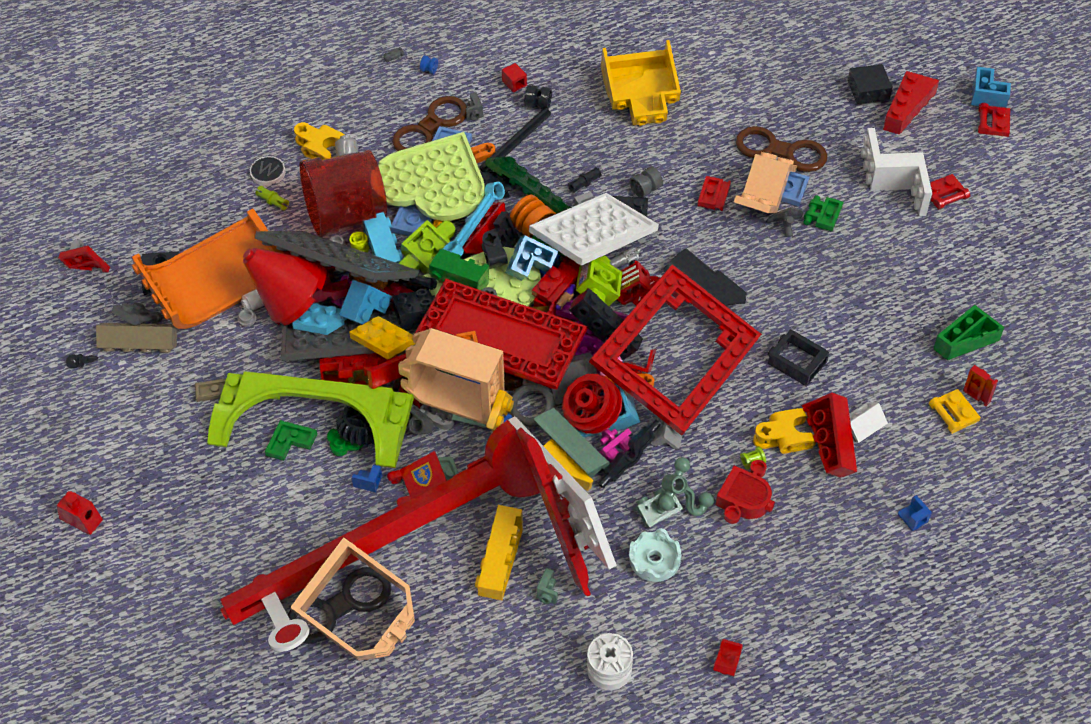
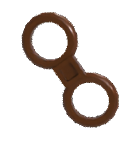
[392,96,467,151]
[736,126,828,172]

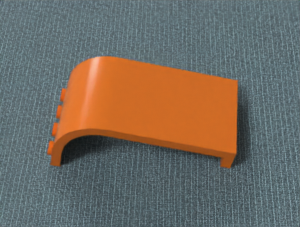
[131,208,284,329]

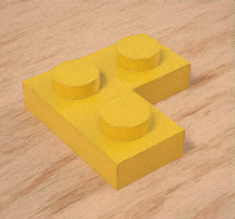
[486,389,514,431]

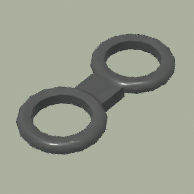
[510,379,555,427]

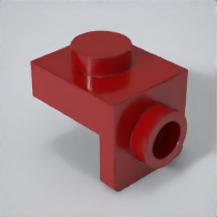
[713,639,743,676]

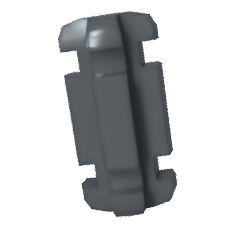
[383,47,404,62]

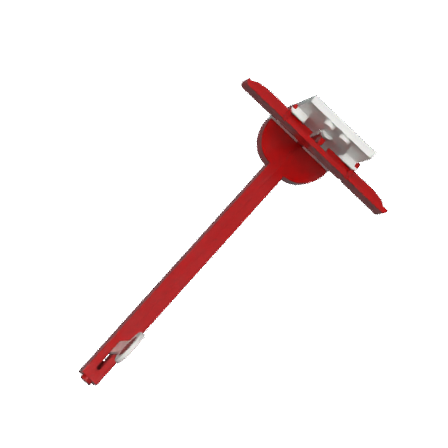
[220,417,617,652]

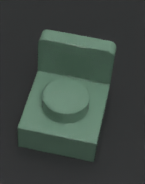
[536,568,558,604]

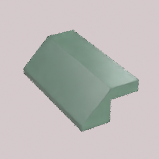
[534,408,609,478]

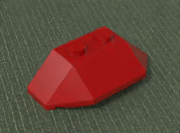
[462,202,505,255]

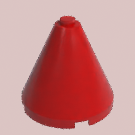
[243,248,327,326]

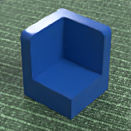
[352,464,383,493]
[898,495,932,531]

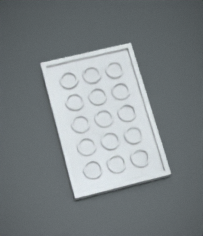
[529,193,659,266]

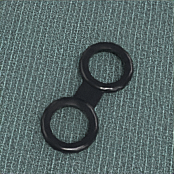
[288,567,391,644]

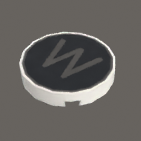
[250,156,286,186]

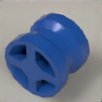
[420,55,438,74]

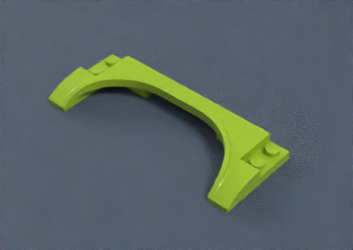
[207,371,414,468]

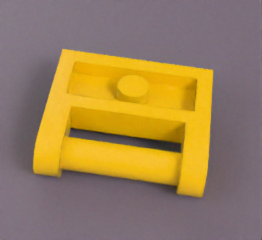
[928,389,981,434]

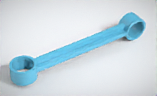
[443,182,505,256]

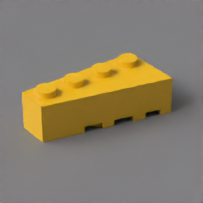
[475,505,523,601]

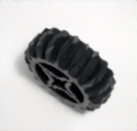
[336,407,375,446]

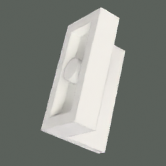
[849,402,888,443]

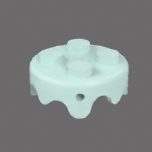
[629,528,682,582]

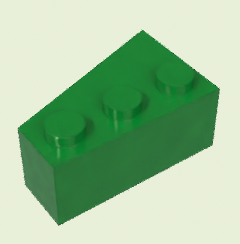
[429,249,490,290]
[933,305,1004,360]

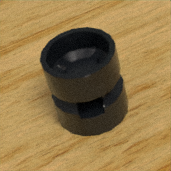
[524,85,552,109]

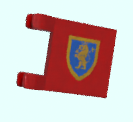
[387,451,447,506]

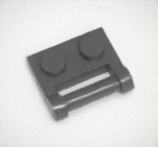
[111,302,162,325]

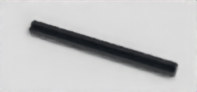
[480,108,551,172]

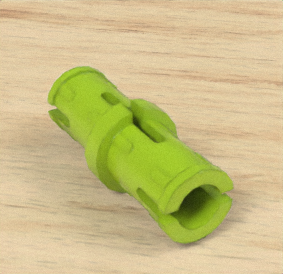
[255,186,289,210]

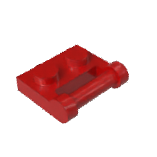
[978,103,1010,137]
[930,174,970,210]

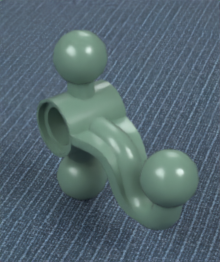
[659,457,714,516]

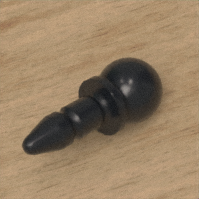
[66,354,99,369]

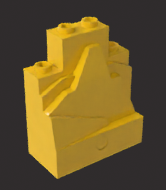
[601,40,681,126]

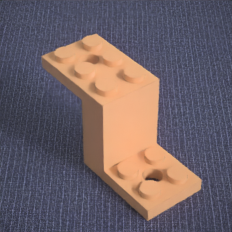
[734,152,797,213]

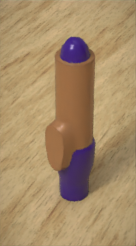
[555,284,576,310]

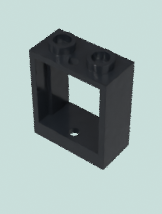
[767,329,830,387]

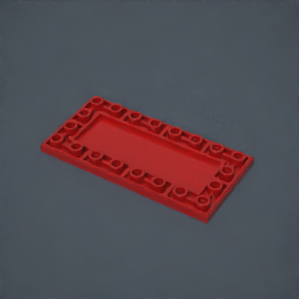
[414,279,587,390]

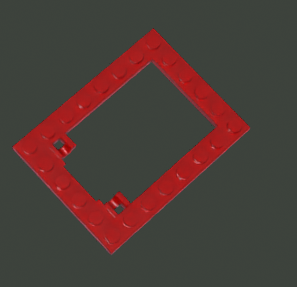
[589,264,762,436]

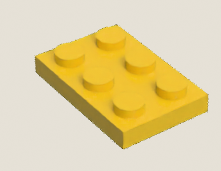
[349,316,416,359]

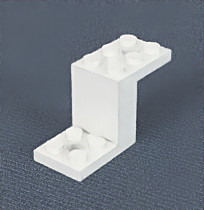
[861,128,932,216]

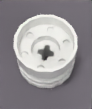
[587,633,633,690]

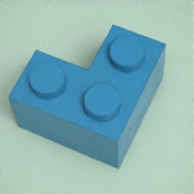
[971,67,1011,108]
[505,235,558,281]
[339,280,392,325]

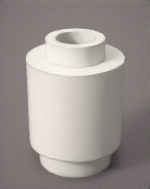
[241,289,264,311]

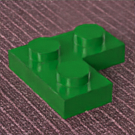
[265,420,317,461]

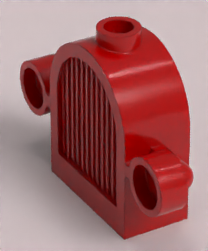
[715,460,775,524]

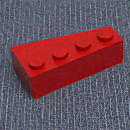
[883,71,939,135]
[801,393,857,477]

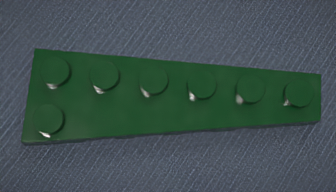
[485,156,572,214]

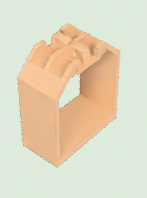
[398,328,505,425]
[290,538,415,661]

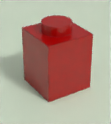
[502,63,527,93]

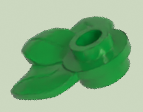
[327,428,364,456]

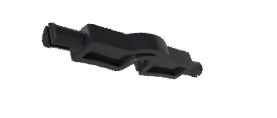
[598,420,661,488]

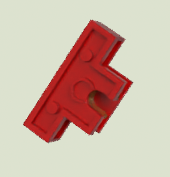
[319,353,398,387]

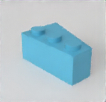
[363,212,403,263]

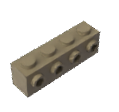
[96,323,177,352]

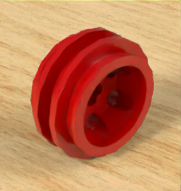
[562,374,622,434]

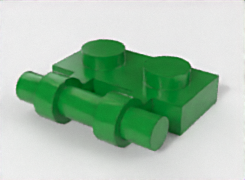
[803,195,844,232]

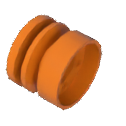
[510,195,556,238]

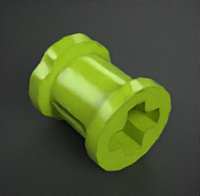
[740,446,766,470]

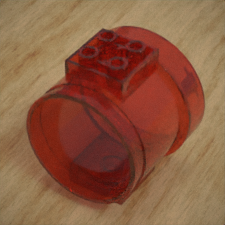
[299,149,387,237]

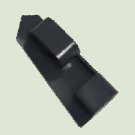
[663,249,747,306]

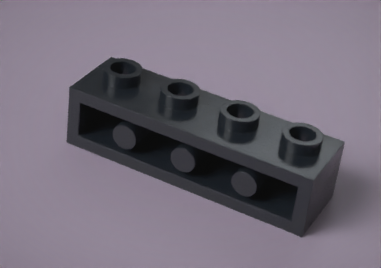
[569,288,643,360]

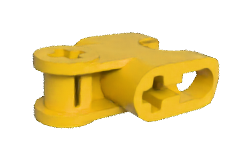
[294,122,345,166]
[753,408,816,454]

